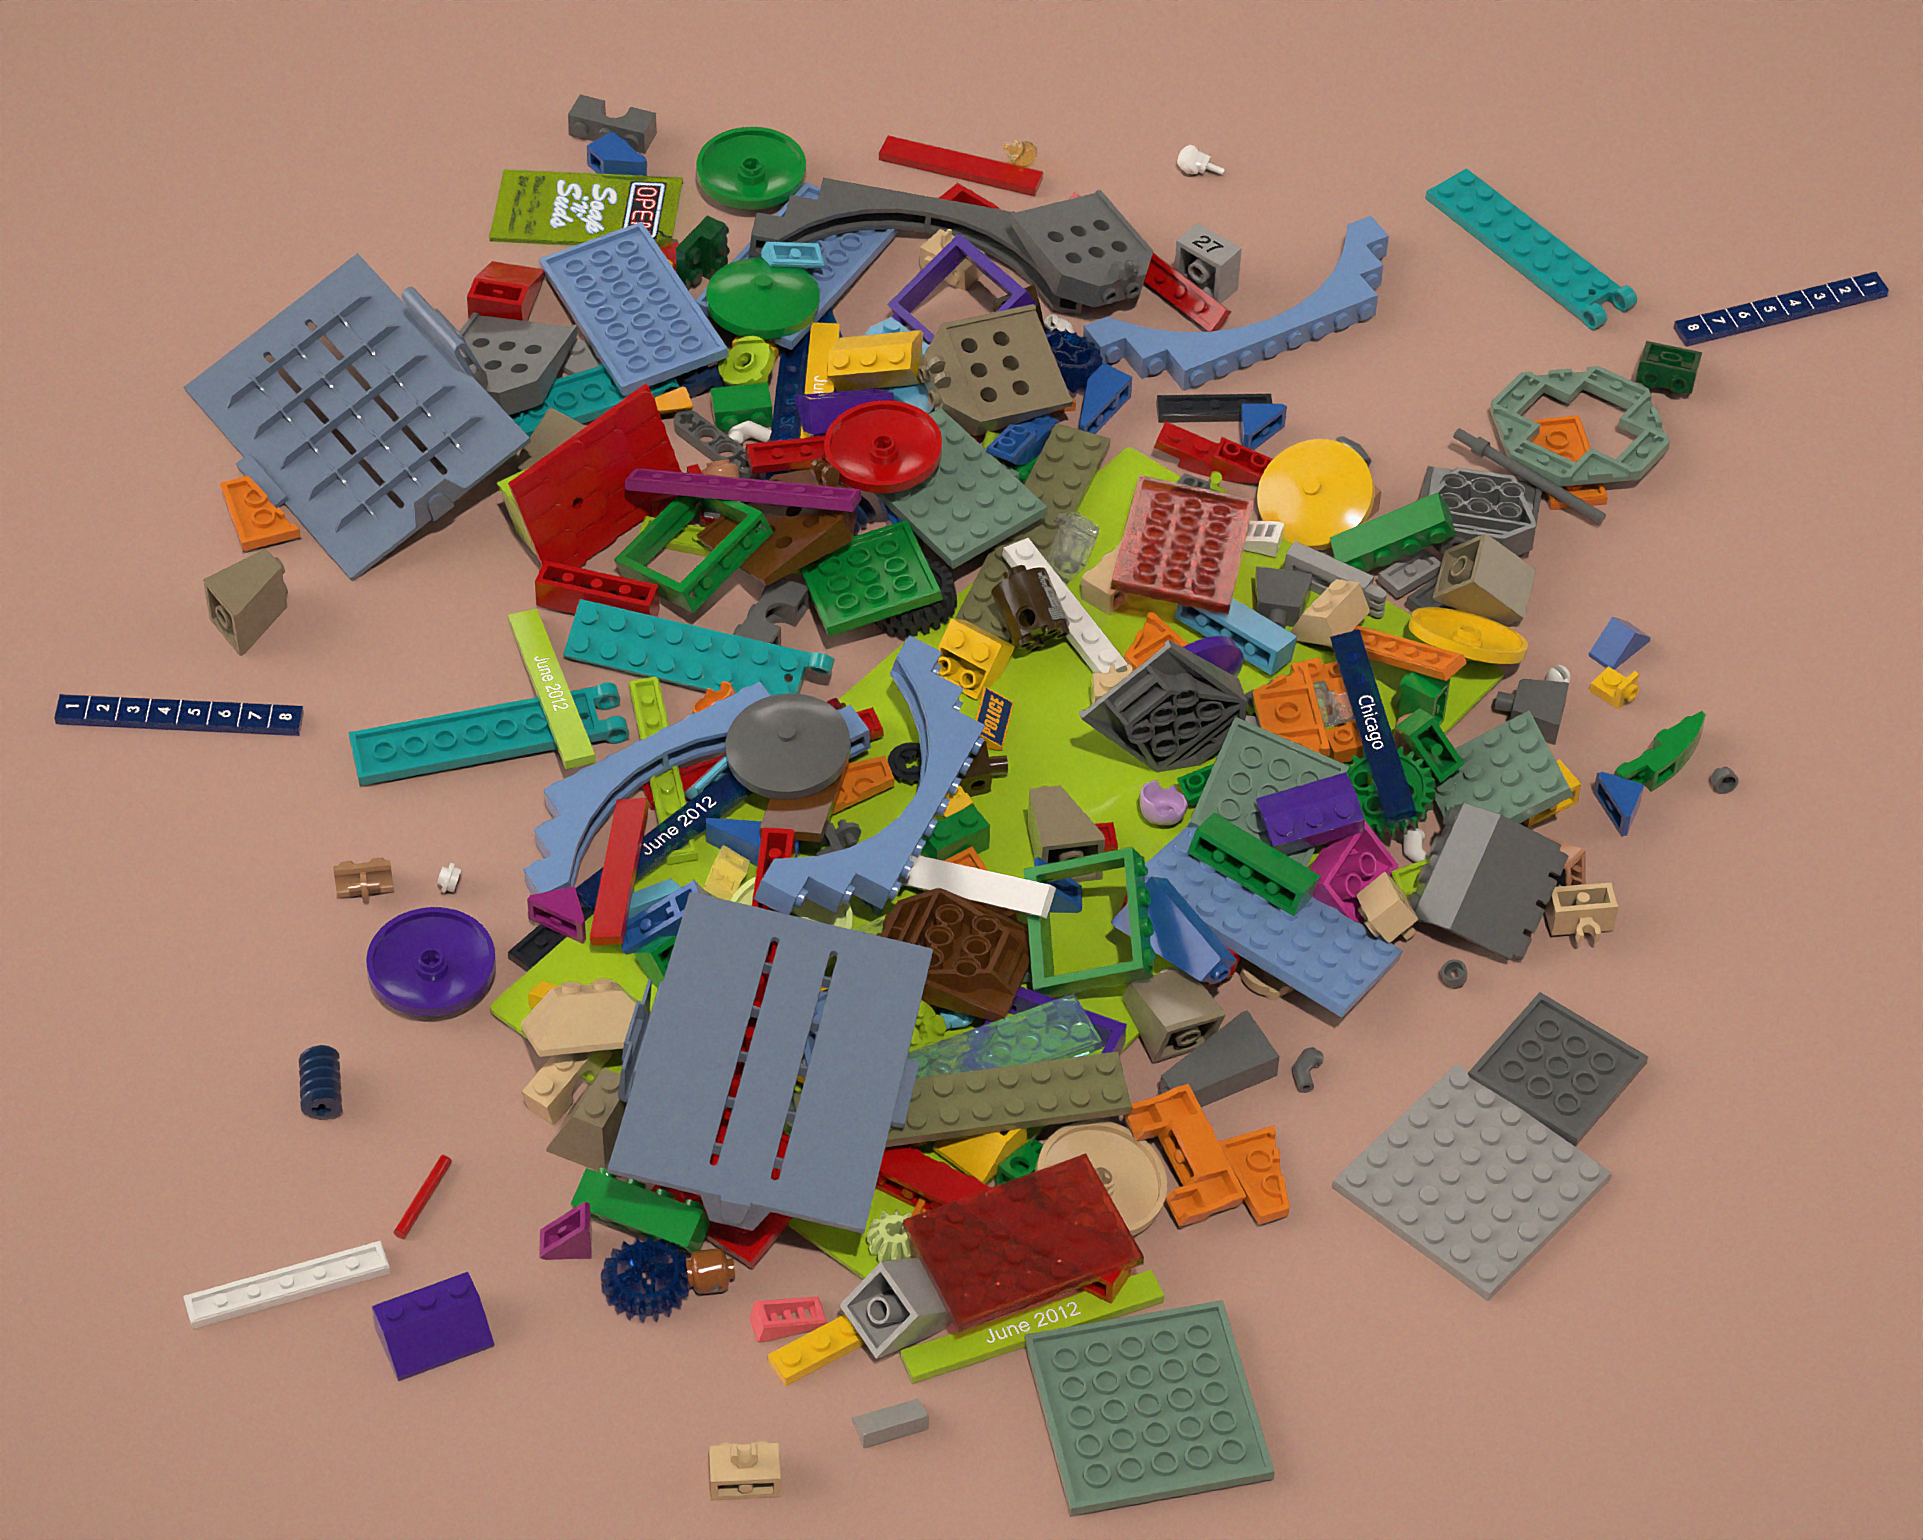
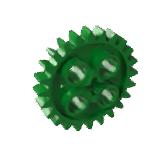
[1344,745,1436,839]

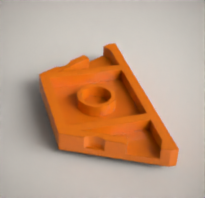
[1124,612,1188,672]
[1252,663,1330,757]

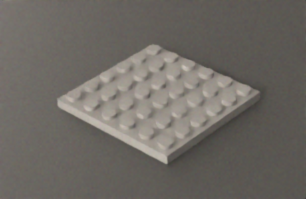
[1332,1064,1612,1301]

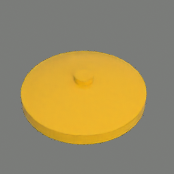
[1257,439,1375,551]
[1408,607,1529,664]

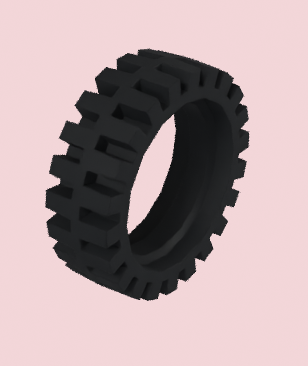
[874,558,957,637]

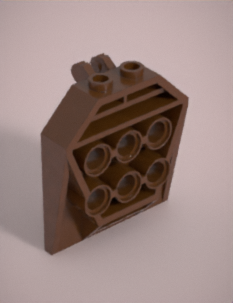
[696,458,857,586]
[876,888,1031,1024]

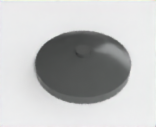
[726,693,851,799]

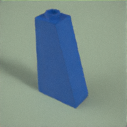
[1111,876,1237,983]

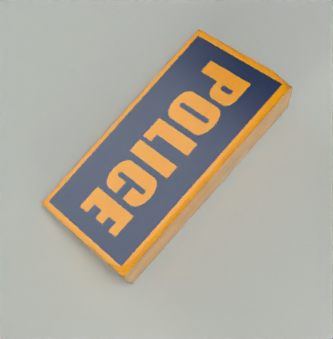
[976,687,1014,751]

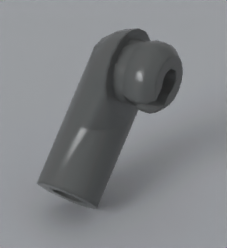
[1292,1047,1324,1093]

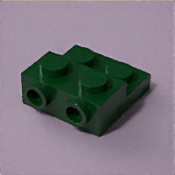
[675,216,730,291]
[1636,341,1702,394]

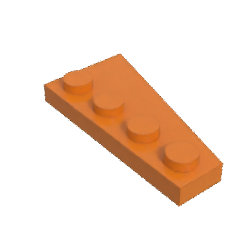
[769,755,894,815]

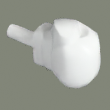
[1177,145,1225,175]

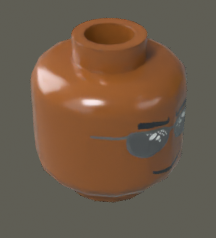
[686,1248,735,1294]

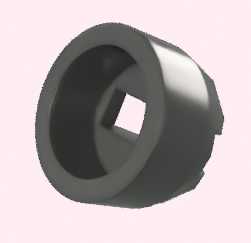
[1711,767,1739,794]
[1441,960,1468,988]

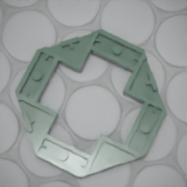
[1490,366,1670,486]

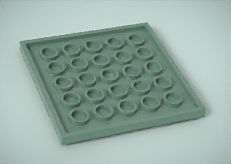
[1024,1300,1275,1516]

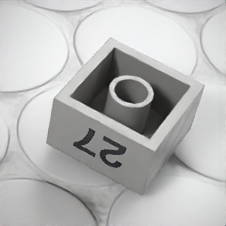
[1174,223,1242,304]

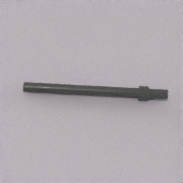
[1453,428,1606,524]

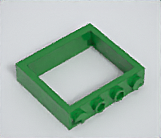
[614,495,773,613]
[1024,847,1156,997]

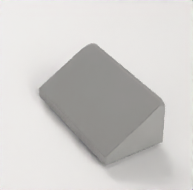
[852,1399,929,1448]

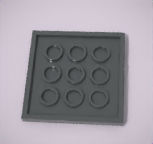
[1468,992,1648,1146]

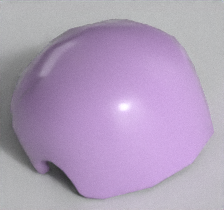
[1140,780,1188,825]

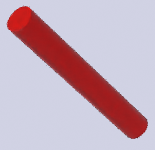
[393,1155,452,1239]

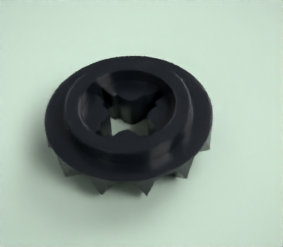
[888,742,922,785]

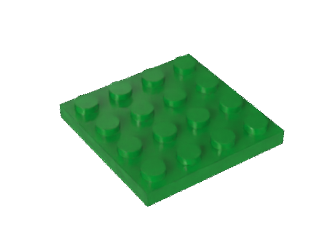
[799,520,943,637]

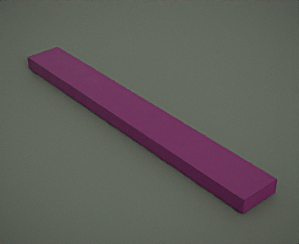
[625,468,861,512]

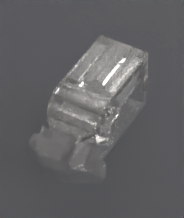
[1046,511,1099,584]

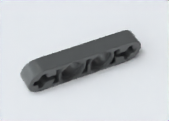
[674,410,760,480]

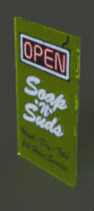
[489,169,684,248]

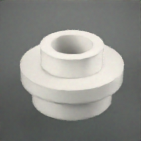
[437,862,461,893]

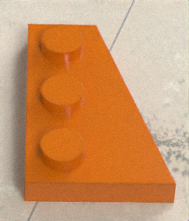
[1218,1125,1290,1225]

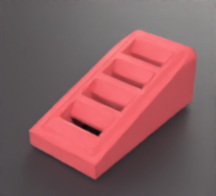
[750,1296,827,1342]

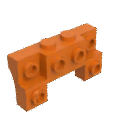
[1290,657,1390,763]
[1123,1084,1247,1227]

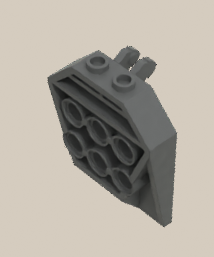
[1008,190,1153,308]
[459,312,578,415]
[1421,466,1542,556]
[1079,640,1247,773]

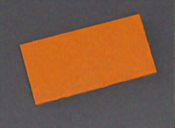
[1531,415,1608,510]

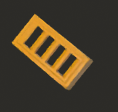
[654,386,694,414]

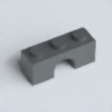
[568,94,657,154]
[733,577,809,646]

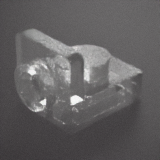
[1313,680,1354,727]

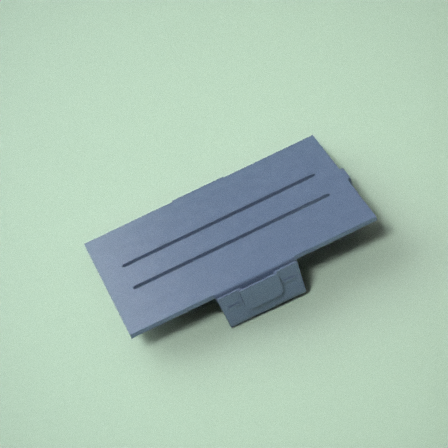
[184,253,531,582]
[607,892,933,1234]

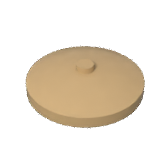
[1035,1120,1167,1240]

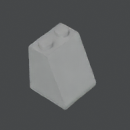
[839,1256,964,1359]

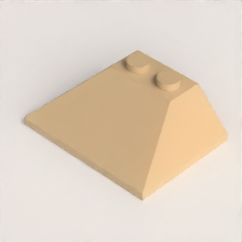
[521,979,651,1057]

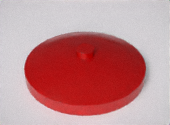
[824,400,942,493]

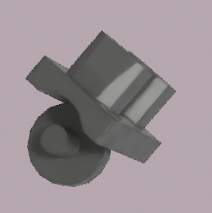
[811,819,861,856]

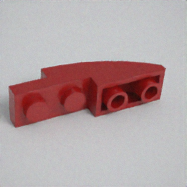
[1154,421,1273,483]

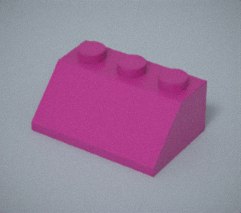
[1309,821,1399,924]

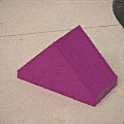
[527,886,586,944]
[539,1201,592,1260]

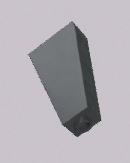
[1158,1010,1279,1107]

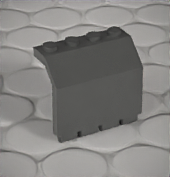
[1408,803,1569,960]

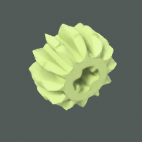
[867,1209,924,1262]

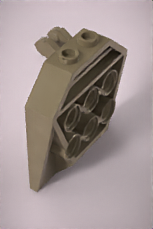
[918,304,1074,436]

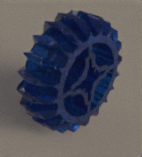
[1044,328,1103,393]
[600,1235,691,1323]

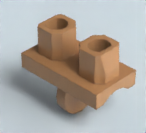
[333,857,394,900]

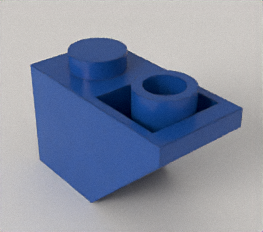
[587,131,648,182]

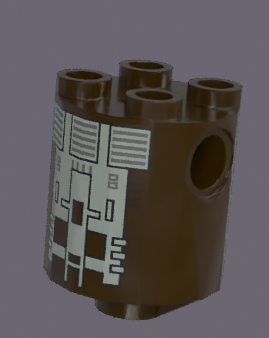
[991,565,1070,653]

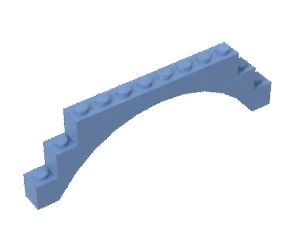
[1082,216,1389,391]
[754,635,985,915]
[524,682,871,895]

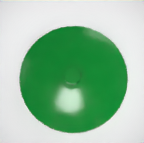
[696,127,806,210]
[706,257,820,339]

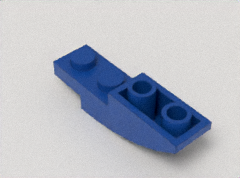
[986,414,1059,465]

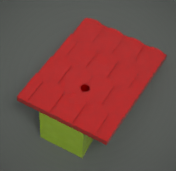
[497,383,682,568]

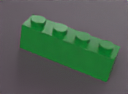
[1330,492,1456,572]
[1187,813,1320,916]
[570,1167,712,1254]

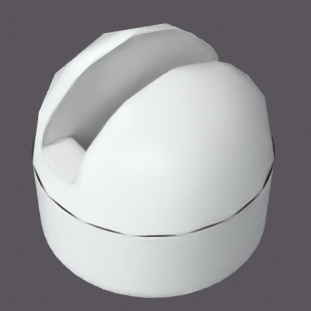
[1546,665,1571,685]

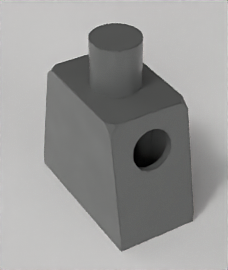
[1254,566,1313,629]
[1494,679,1569,745]

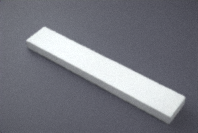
[898,856,1056,919]
[183,1241,390,1330]

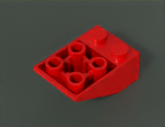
[467,261,545,321]

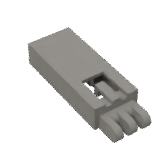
[1284,541,1387,618]

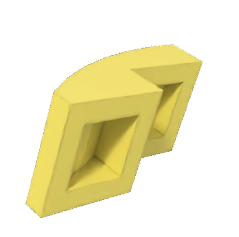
[704,845,750,901]

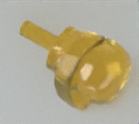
[1002,140,1037,167]

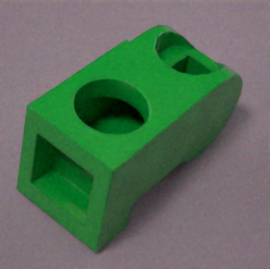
[995,1138,1044,1201]

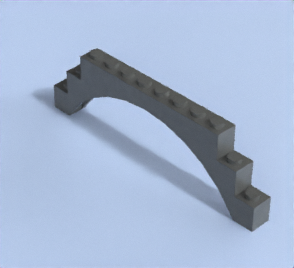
[749,178,1082,315]

